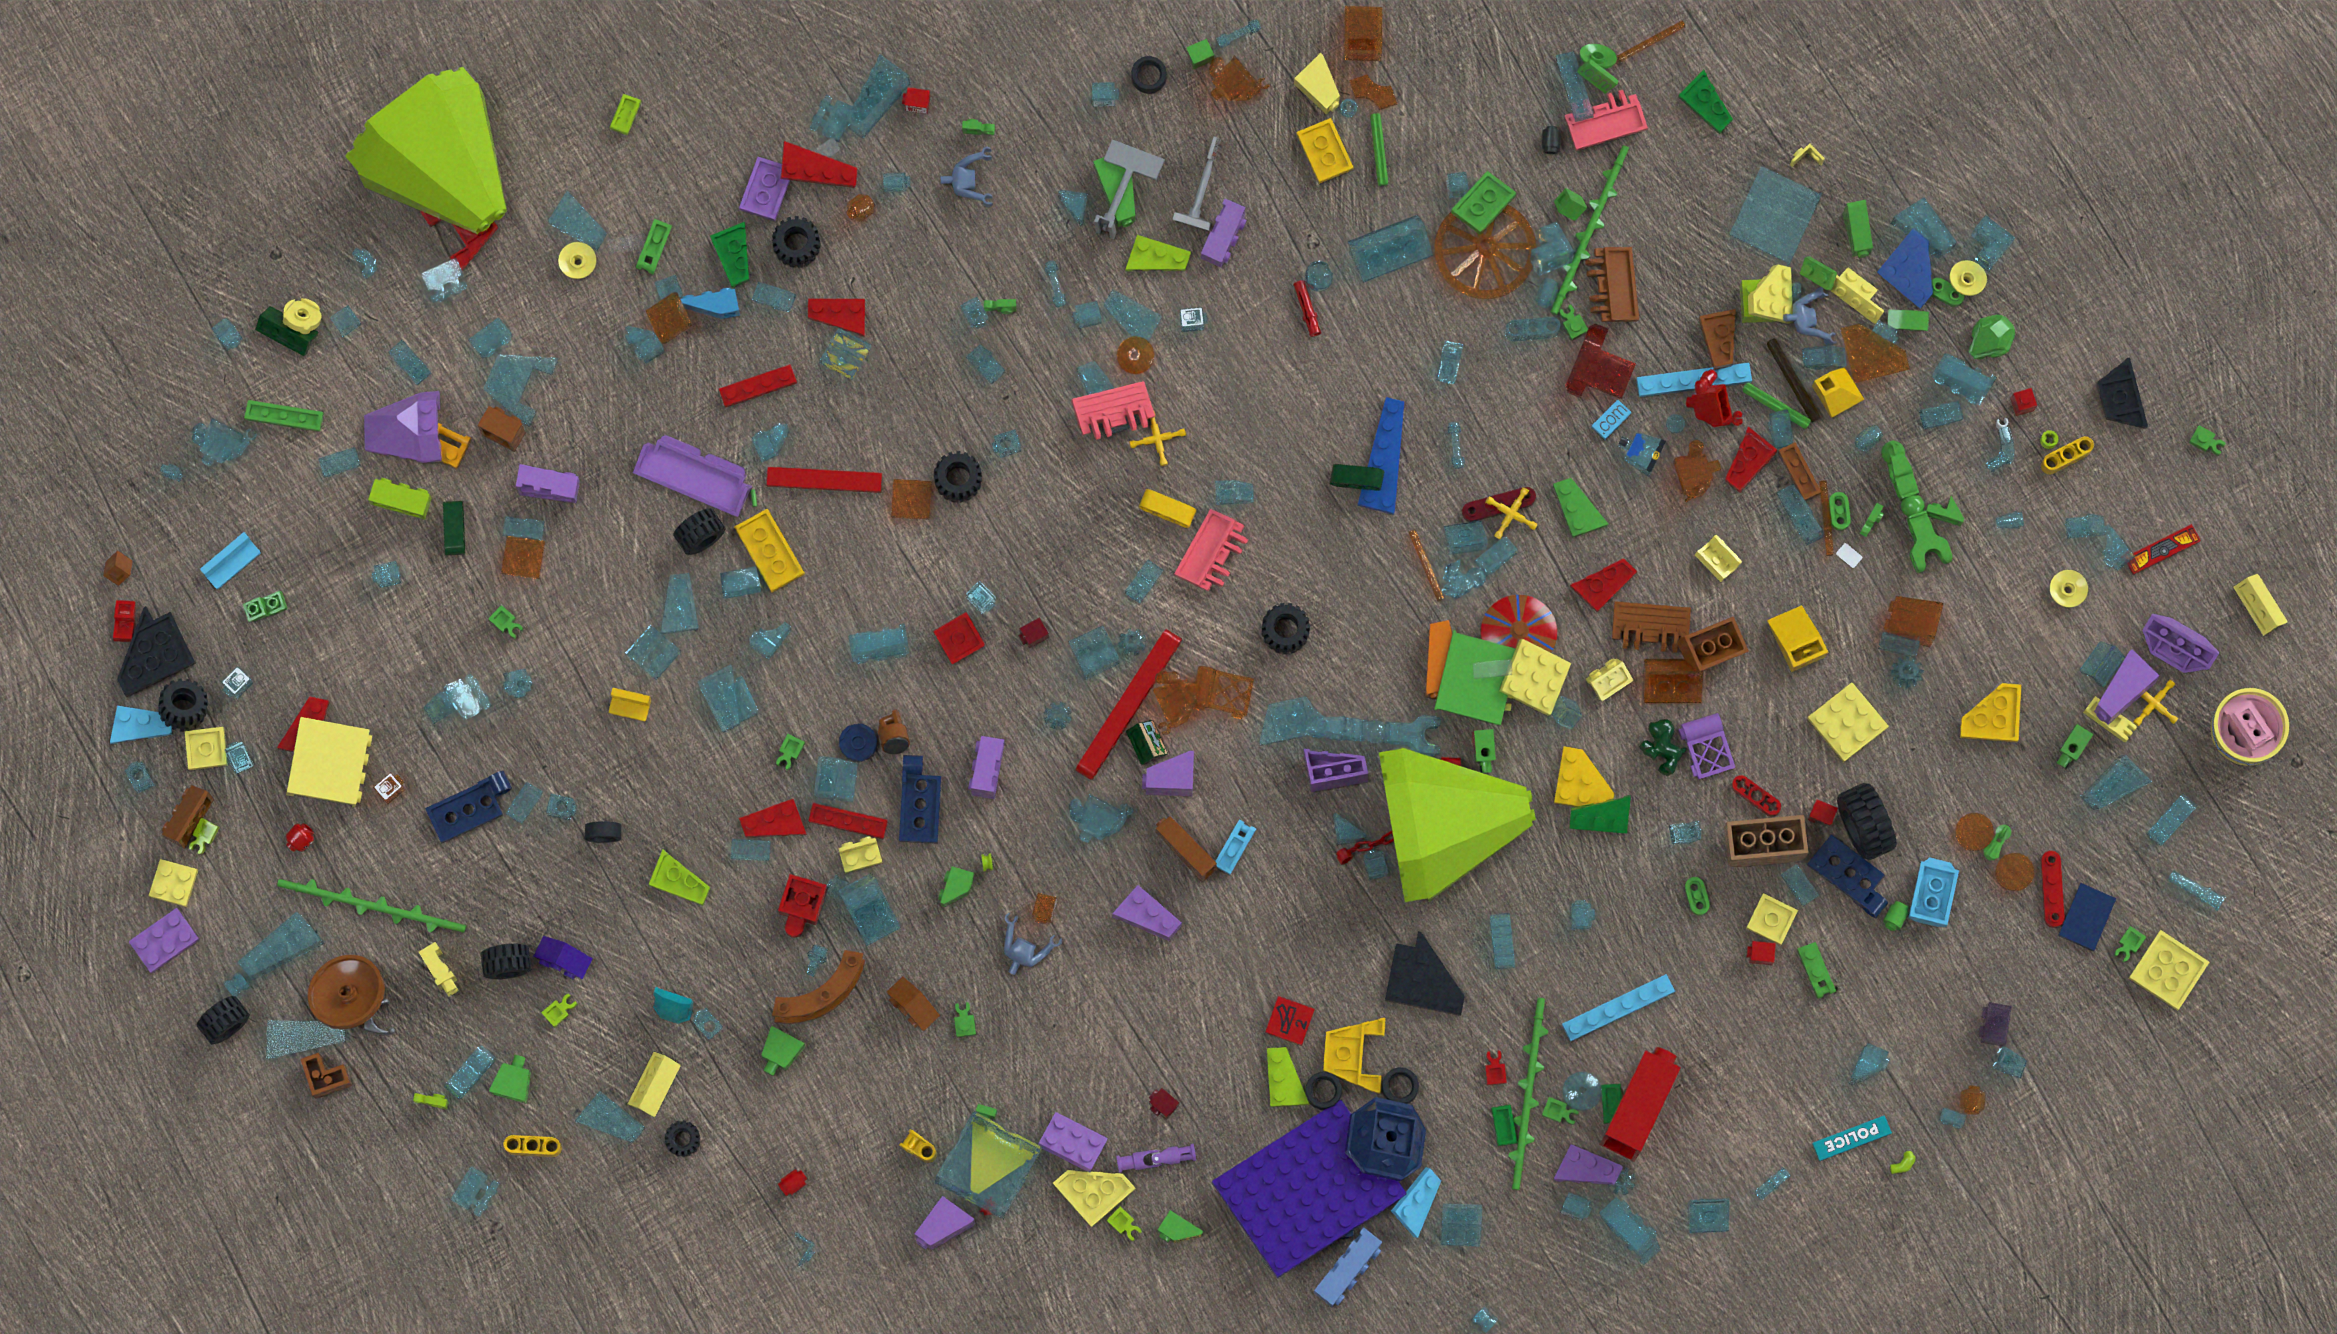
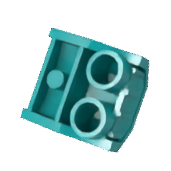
[653,987,694,1024]

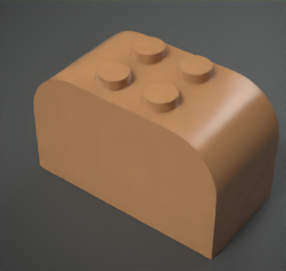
[1724,815,1808,867]

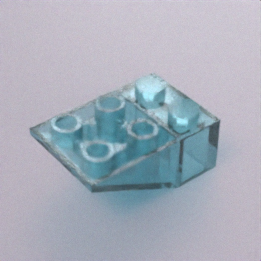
[837,873,901,946]

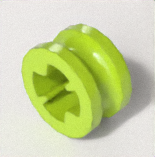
[2040,430,2058,449]
[981,853,993,871]

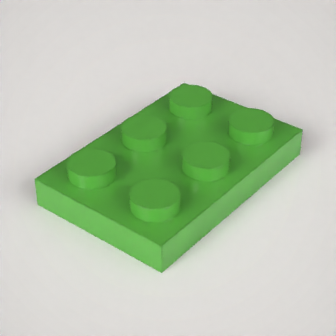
[1451,171,1516,235]

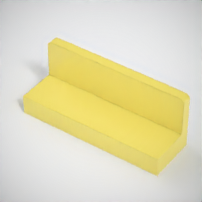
[2233,574,2287,636]
[628,1052,680,1117]

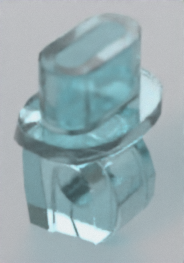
[807,944,828,977]

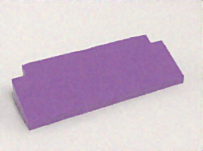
[633,435,752,517]

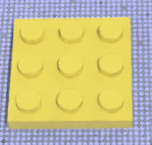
[1499,639,1571,716]
[1807,683,1889,763]
[2128,930,2210,1011]

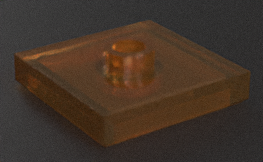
[891,479,932,520]
[501,536,546,579]

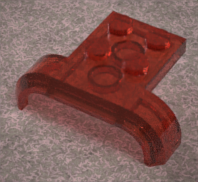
[1565,323,1636,399]

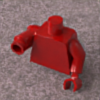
[1686,369,1743,427]

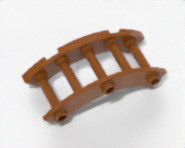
[772,950,865,1024]

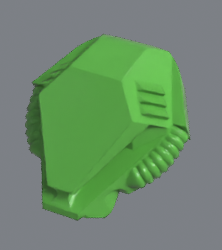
[1968,315,2015,359]

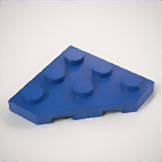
[1877,228,1933,308]

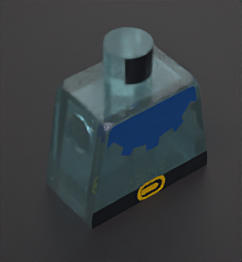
[1618,433,1666,477]

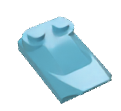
[1908,857,1959,927]

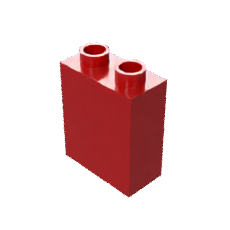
[1599,1047,1681,1162]

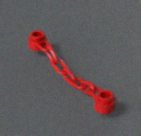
[1336,831,1394,865]

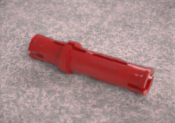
[1293,280,1322,337]

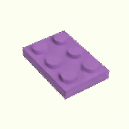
[739,157,790,221]
[129,908,200,974]
[1038,1112,1108,1173]

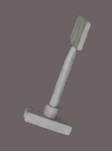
[1173,137,1221,231]
[1094,140,1165,239]

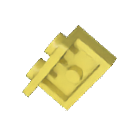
[1695,535,1742,582]

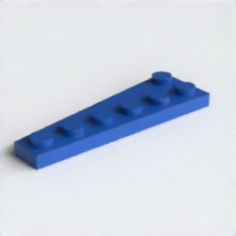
[1357,397,1404,515]

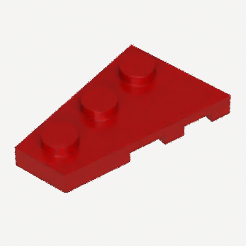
[808,299,865,337]
[1725,427,1777,493]
[277,696,329,752]
[739,799,807,837]

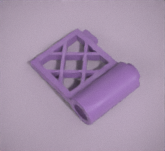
[1678,713,1735,779]

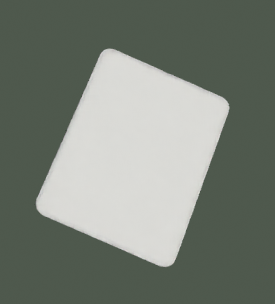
[1836,543,1863,568]

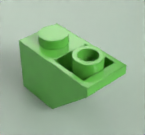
[938,866,974,907]

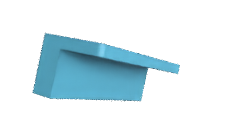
[200,532,261,589]

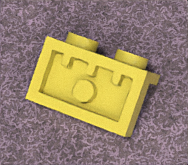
[1586,659,1634,701]
[838,837,882,874]

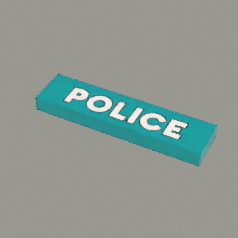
[1812,1115,1892,1162]

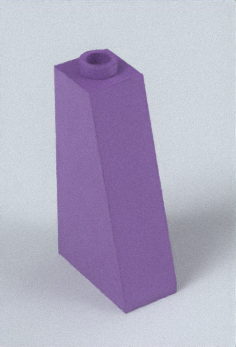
[2094,649,2159,725]

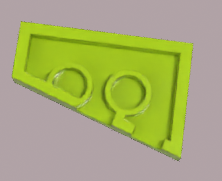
[1125,235,1191,271]
[649,849,710,906]
[1267,1047,1309,1107]

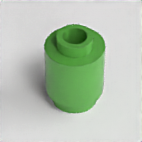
[1883,901,1909,931]

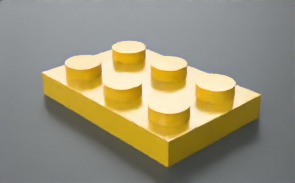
[1296,118,1354,184]

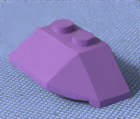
[2142,614,2219,673]

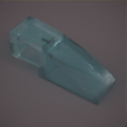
[1777,484,1823,546]

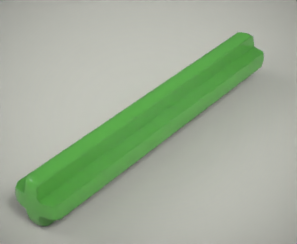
[1370,113,1388,186]
[1742,383,1811,429]

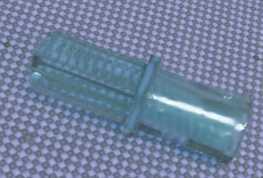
[1755,1167,1791,1200]

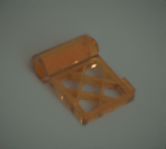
[1191,666,1254,719]

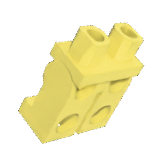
[419,942,459,997]

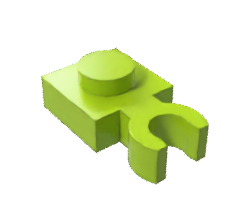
[189,818,220,855]
[541,994,577,1028]
[413,1093,449,1110]
[1107,1206,1142,1241]

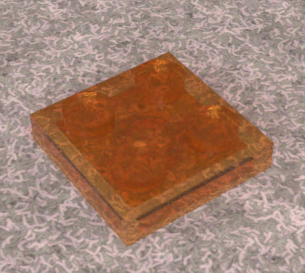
[646,292,692,344]

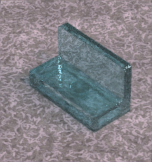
[2080,641,2125,687]
[723,676,759,723]

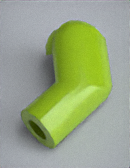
[1890,1151,1916,1174]

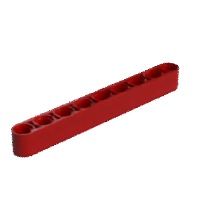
[1075,629,1182,780]

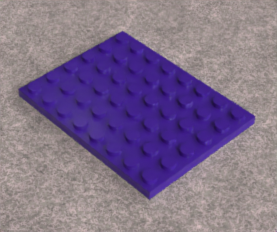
[1211,1100,1407,1279]

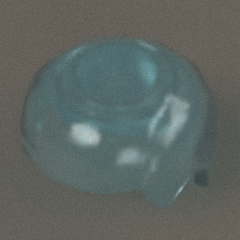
[1304,260,1333,292]

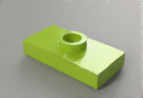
[610,94,641,136]

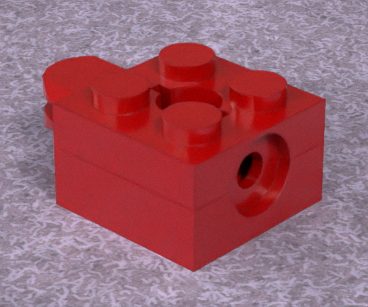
[778,874,828,938]

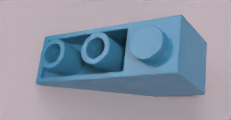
[679,288,740,319]

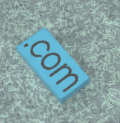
[1591,400,1631,440]

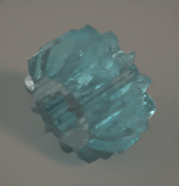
[1890,655,1924,689]

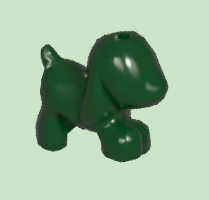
[1639,719,1687,776]

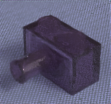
[1978,1002,2012,1047]

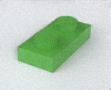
[1800,256,1838,290]

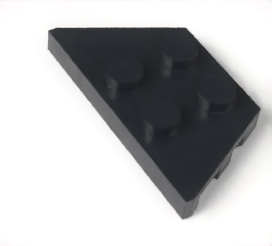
[2096,357,2148,429]

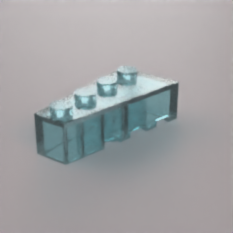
[846,54,911,139]
[237,912,325,980]

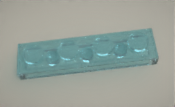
[1556,51,1593,122]

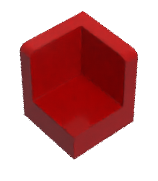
[1808,799,1838,826]

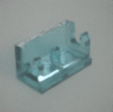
[1474,536,1518,577]

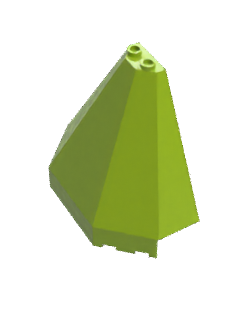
[345,67,507,234]
[1379,747,1536,902]

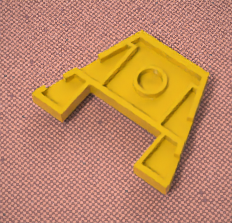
[1323,1018,1386,1094]

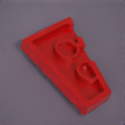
[1570,558,1637,612]

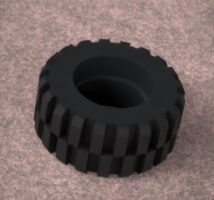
[1837,783,1897,860]

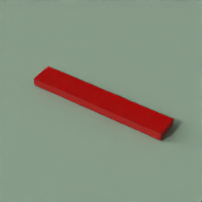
[767,467,882,493]

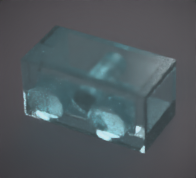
[1939,1107,1967,1129]

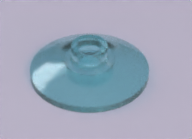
[1563,1072,1602,1111]

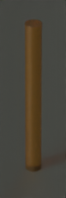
[1617,20,1686,62]
[1819,480,1834,556]
[1408,529,1444,602]

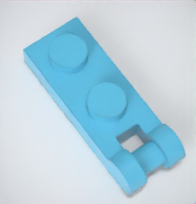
[1215,819,1256,875]

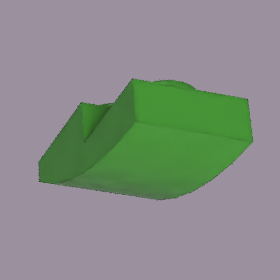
[1887,310,1929,331]
[243,591,288,622]

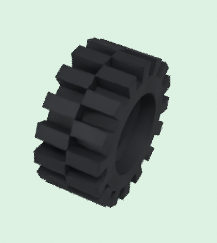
[665,1120,701,1157]

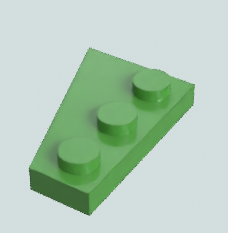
[1553,478,1608,538]

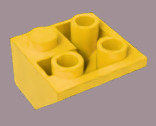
[1812,367,1864,418]

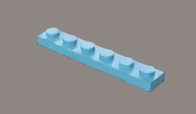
[1636,363,1752,397]
[1562,974,1675,1042]

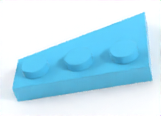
[110,706,172,744]
[1391,1167,1441,1238]

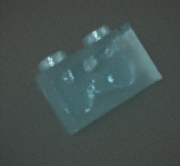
[468,317,513,359]

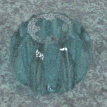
[1118,628,1147,656]
[1044,702,1072,730]
[1607,1167,1636,1195]

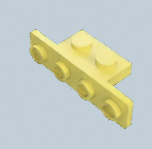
[1830,268,1884,324]

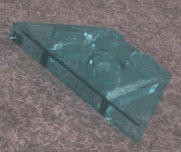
[1259,696,1332,746]

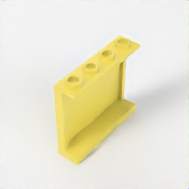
[286,717,372,807]

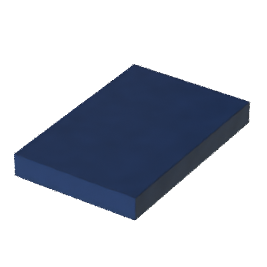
[2058,883,2116,952]

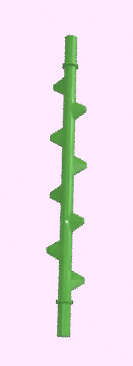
[1550,145,1629,315]
[277,879,466,933]
[1508,998,1548,1190]

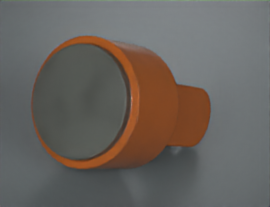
[878,709,910,754]

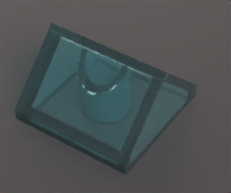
[1444,520,1488,555]
[1687,1198,1730,1233]

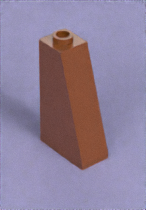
[1156,816,1217,883]

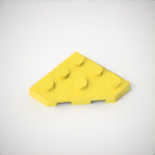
[1748,264,1793,324]
[1053,1170,1136,1228]

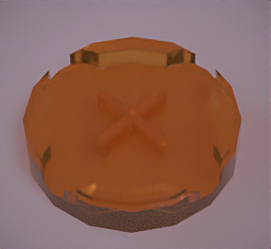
[1955,813,1994,851]
[1995,853,2034,892]

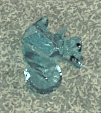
[1442,560,1486,599]

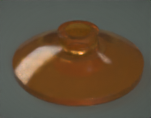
[1117,336,1155,374]

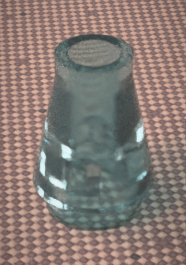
[1996,510,2024,529]

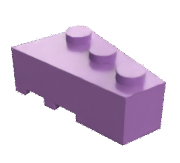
[1201,199,1247,267]
[516,464,580,503]
[968,736,1004,799]
[1304,749,1368,792]
[1112,885,1182,941]

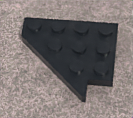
[117,606,196,697]
[1385,931,1465,1016]

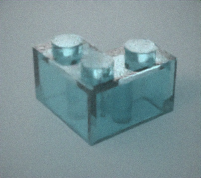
[1971,215,2015,272]
[1530,221,1574,276]

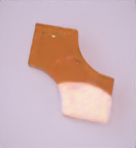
[1349,75,1397,110]

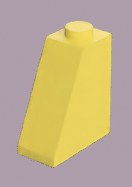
[1294,53,1340,114]

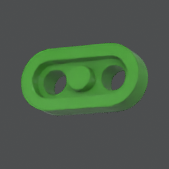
[1932,278,1964,307]
[1829,492,1851,531]
[1684,877,1710,916]

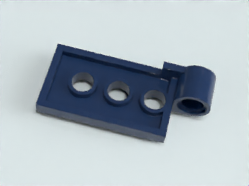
[899,755,941,844]
[425,771,512,844]
[1807,835,1888,918]

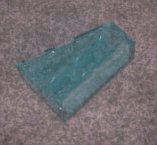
[1890,197,1957,259]
[1932,353,1997,405]
[849,623,909,664]
[2080,755,2152,810]
[1599,1197,1661,1265]

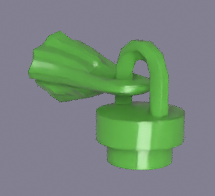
[1983,825,2012,861]

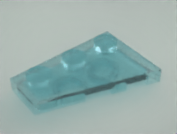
[548,190,607,250]

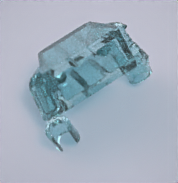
[192,417,257,466]
[1068,794,1134,843]

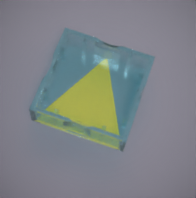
[935,1111,1042,1220]

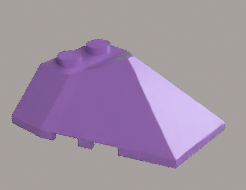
[364,391,442,463]

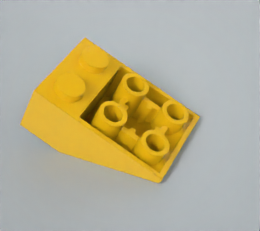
[1767,605,1828,672]

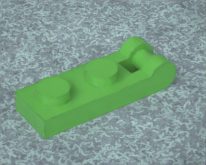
[636,219,672,275]
[1797,942,1836,999]

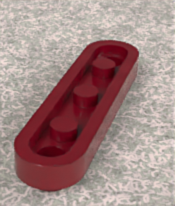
[1462,487,1536,522]

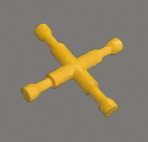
[1129,411,1186,466]
[1485,487,1537,539]
[2133,680,2179,726]

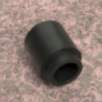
[1541,126,1561,155]

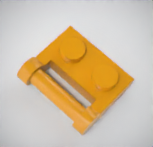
[438,423,472,469]

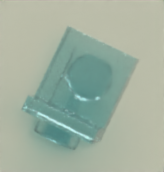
[352,248,377,279]
[1669,821,1701,845]

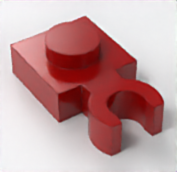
[1485,1050,1507,1086]

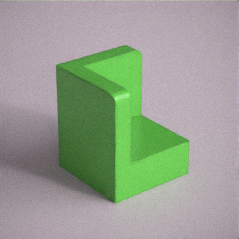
[1187,39,1214,69]
[1554,188,1587,221]

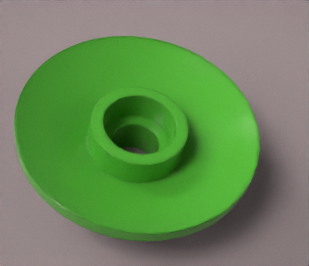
[1579,44,1617,69]

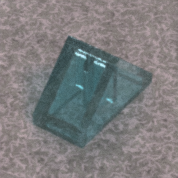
[1058,190,1088,226]
[423,687,466,724]
[1332,813,1367,846]
[1992,1046,2027,1079]

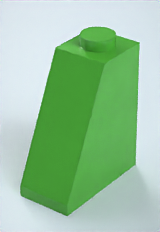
[1842,200,1873,258]

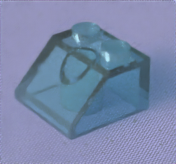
[1848,1043,1890,1085]

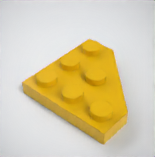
[1960,683,2021,742]
[1554,746,1614,807]

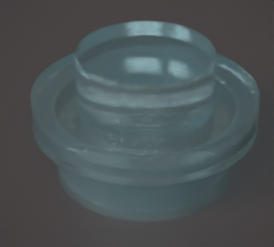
[1666,414,1685,433]

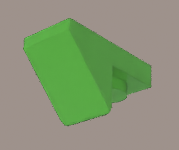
[1925,496,1964,527]

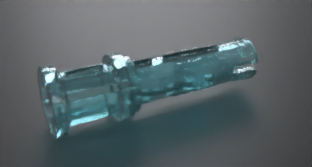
[2167,870,2226,911]

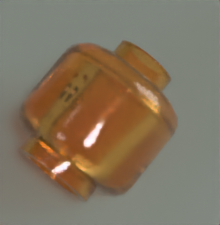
[846,194,875,222]
[1959,1085,1986,1115]

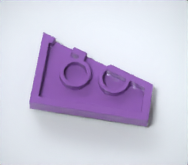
[1554,1145,1623,1185]

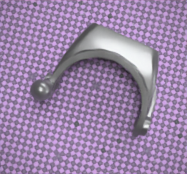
[364,999,395,1036]

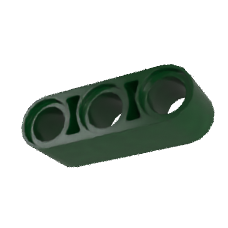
[1329,464,1385,491]
[443,501,465,556]

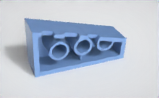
[1314,1227,1382,1307]

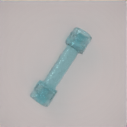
[1216,19,1261,48]
[1045,261,1066,307]
[1447,422,1465,469]

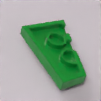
[1678,69,1733,134]
[710,222,749,288]
[1569,795,1631,834]

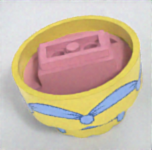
[2211,688,2289,765]

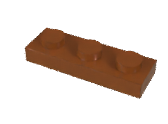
[1778,442,1821,502]

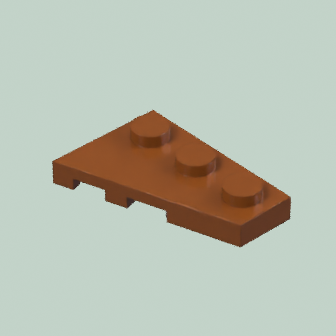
[1699,309,1736,370]

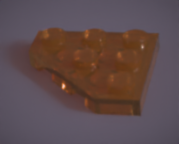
[1840,323,1910,383]

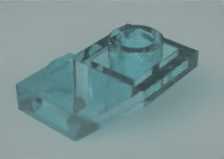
[388,340,431,385]
[1436,341,1464,384]
[1802,345,1847,370]

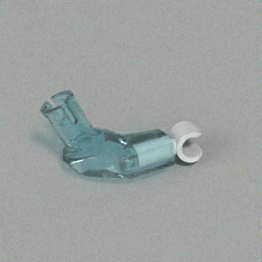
[1986,418,2015,472]

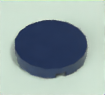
[839,723,877,762]

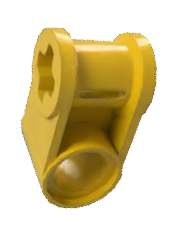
[899,1129,937,1163]

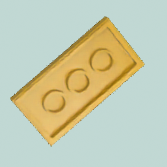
[734,509,805,593]

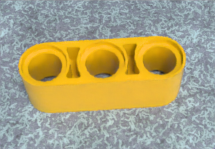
[2041,436,2094,475]
[1138,489,1197,528]
[503,1135,562,1157]

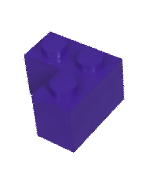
[533,936,593,980]

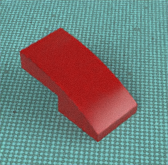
[113,600,136,642]

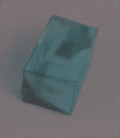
[720,566,762,598]

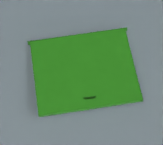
[1434,630,1516,725]

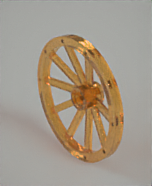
[1434,205,1536,299]

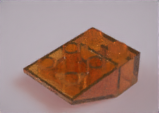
[1344,6,1382,61]

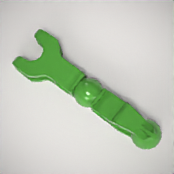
[1881,440,1953,573]

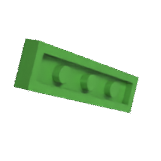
[244,400,324,432]

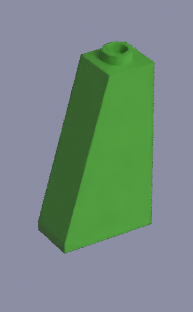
[1093,157,1135,227]

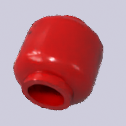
[285,823,314,852]

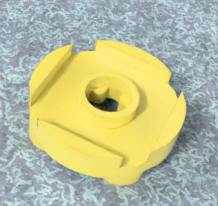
[283,298,322,334]

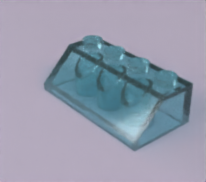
[1348,215,1433,283]

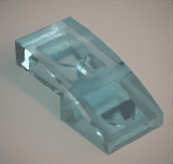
[752,282,796,312]
[1919,401,1963,429]
[502,516,545,541]
[1125,560,1164,603]

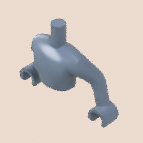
[941,147,993,207]
[1783,287,1837,346]
[1004,913,1062,975]

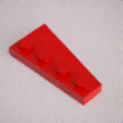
[780,141,857,188]

